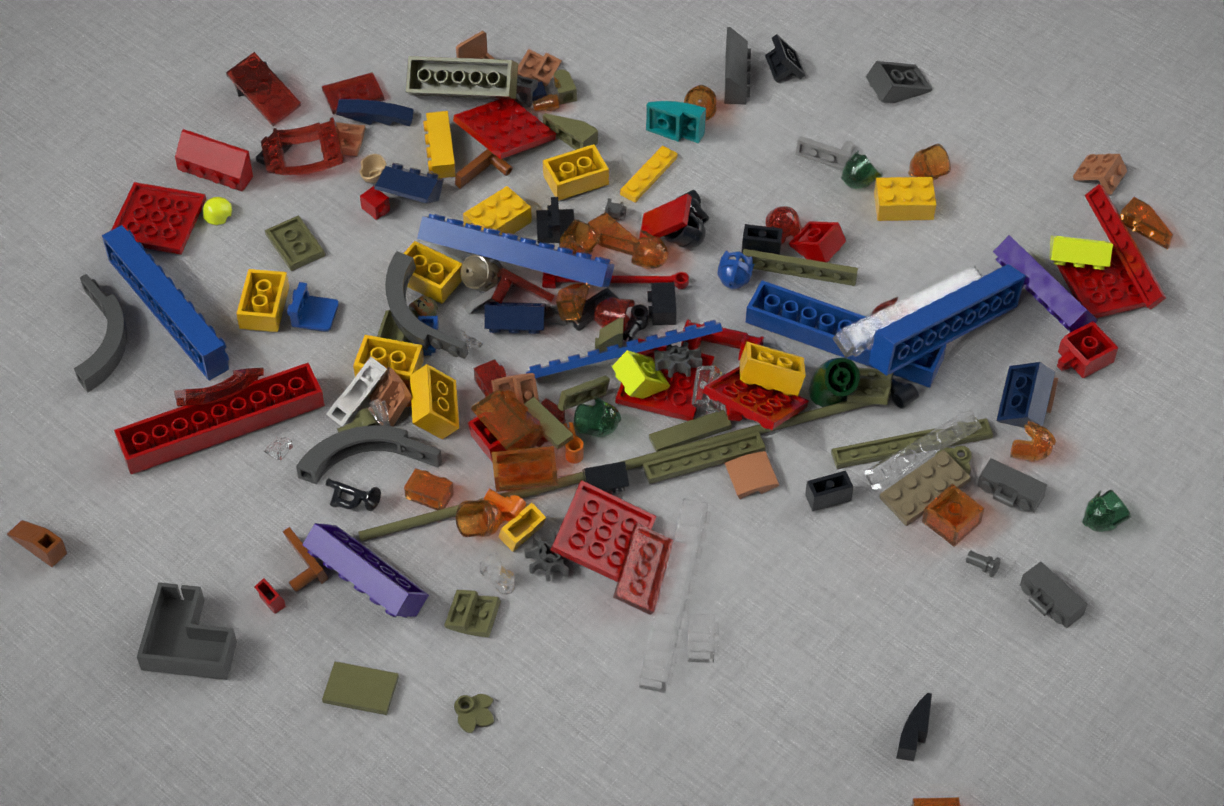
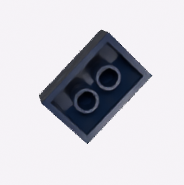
[374,163,444,204]
[484,302,546,334]
[996,362,1055,429]

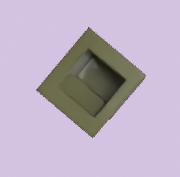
[554,69,577,105]

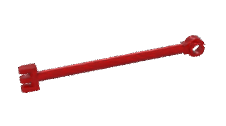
[542,272,689,289]

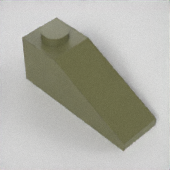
[543,113,598,150]

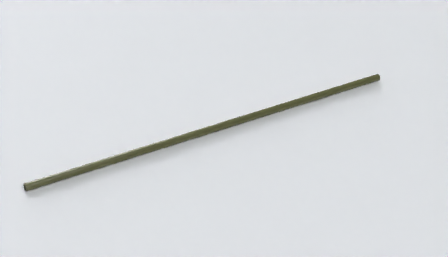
[358,401,872,542]

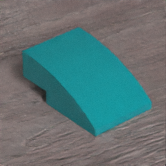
[646,101,706,144]

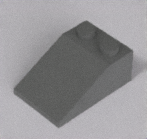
[866,61,932,103]

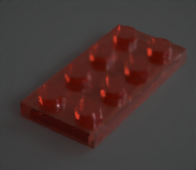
[226,52,301,126]
[613,523,674,615]

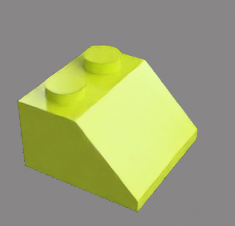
[612,350,670,399]

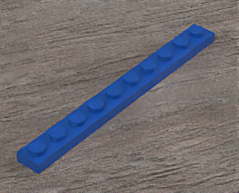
[526,320,723,378]

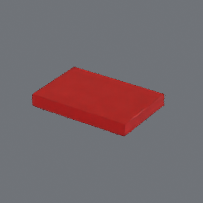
[639,193,692,245]

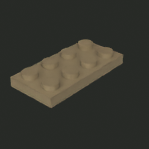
[880,450,971,526]

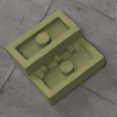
[847,367,894,405]
[444,590,501,637]

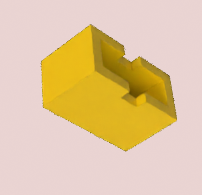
[499,503,546,552]

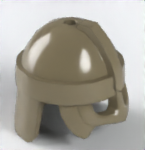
[460,255,500,292]

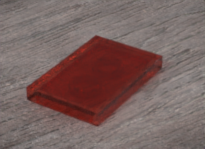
[321,72,384,115]

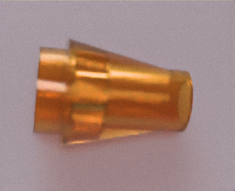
[532,93,560,112]

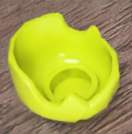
[203,197,232,225]

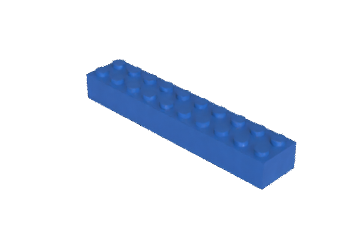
[417,214,615,287]
[102,225,229,381]
[869,264,1026,376]
[745,280,946,388]

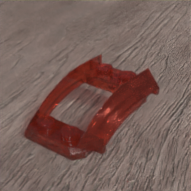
[261,117,346,175]
[174,368,264,406]

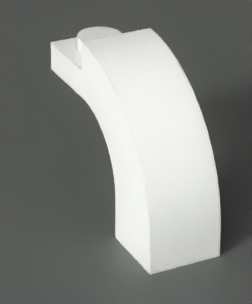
[326,357,387,427]

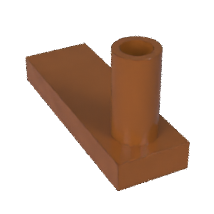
[455,149,513,189]
[282,527,328,592]

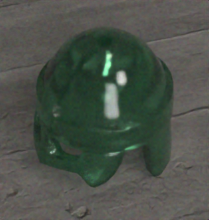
[841,151,884,189]
[574,397,621,438]
[1082,490,1132,532]

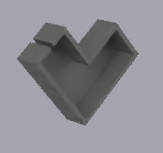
[137,582,237,680]

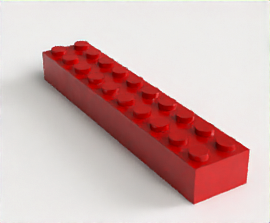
[114,362,325,475]

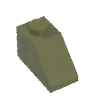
[595,318,623,358]

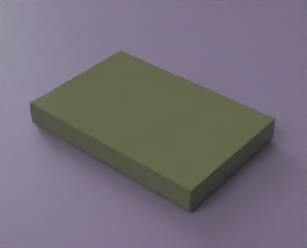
[265,215,325,271]
[322,661,399,715]

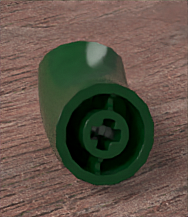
[809,358,860,407]

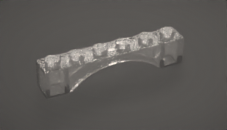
[864,410,982,490]

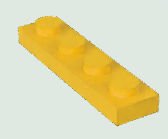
[620,145,678,203]

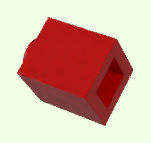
[360,186,390,220]

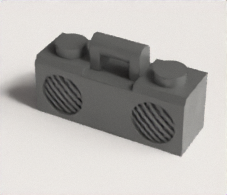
[978,458,1047,513]
[1020,561,1087,628]

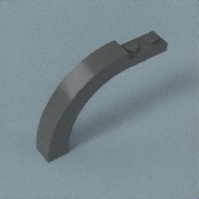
[385,251,469,359]
[74,274,127,393]
[296,425,442,485]

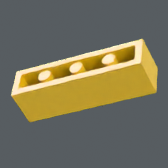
[423,111,456,178]

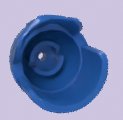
[717,251,754,289]

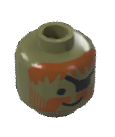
[408,296,438,319]

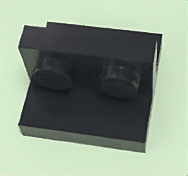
[765,34,806,83]
[536,197,576,244]

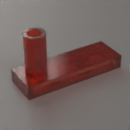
[491,268,555,303]

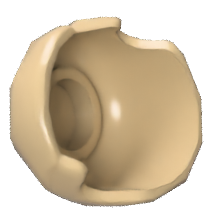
[359,154,387,183]

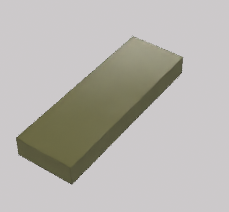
[557,375,610,411]
[518,397,573,449]

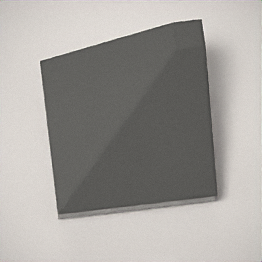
[545,303,567,325]

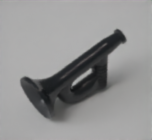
[326,478,381,511]

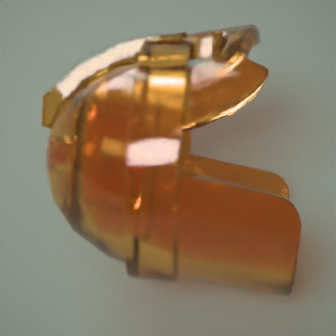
[684,85,717,121]
[908,143,951,180]
[559,220,600,254]
[631,229,669,270]
[1010,420,1056,462]
[456,499,505,538]

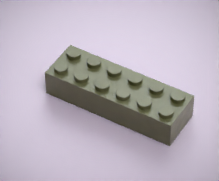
[405,56,518,100]

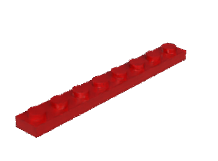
[1084,184,1166,309]

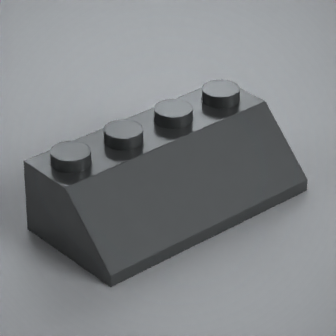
[724,27,751,105]

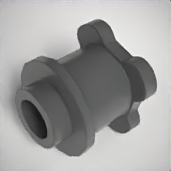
[605,198,627,221]

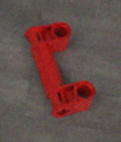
[681,319,764,361]

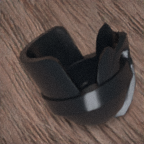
[664,211,706,249]

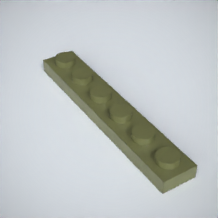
[742,249,858,286]
[643,432,766,484]

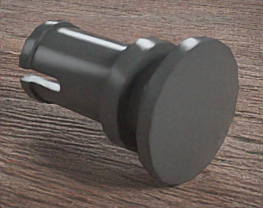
[966,550,1001,577]

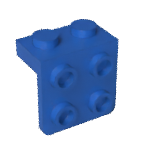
[287,282,339,332]

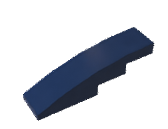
[336,99,414,127]

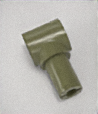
[337,408,380,432]

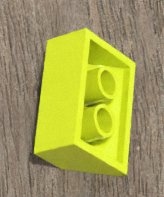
[1049,235,1113,270]

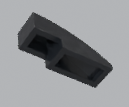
[896,693,932,761]

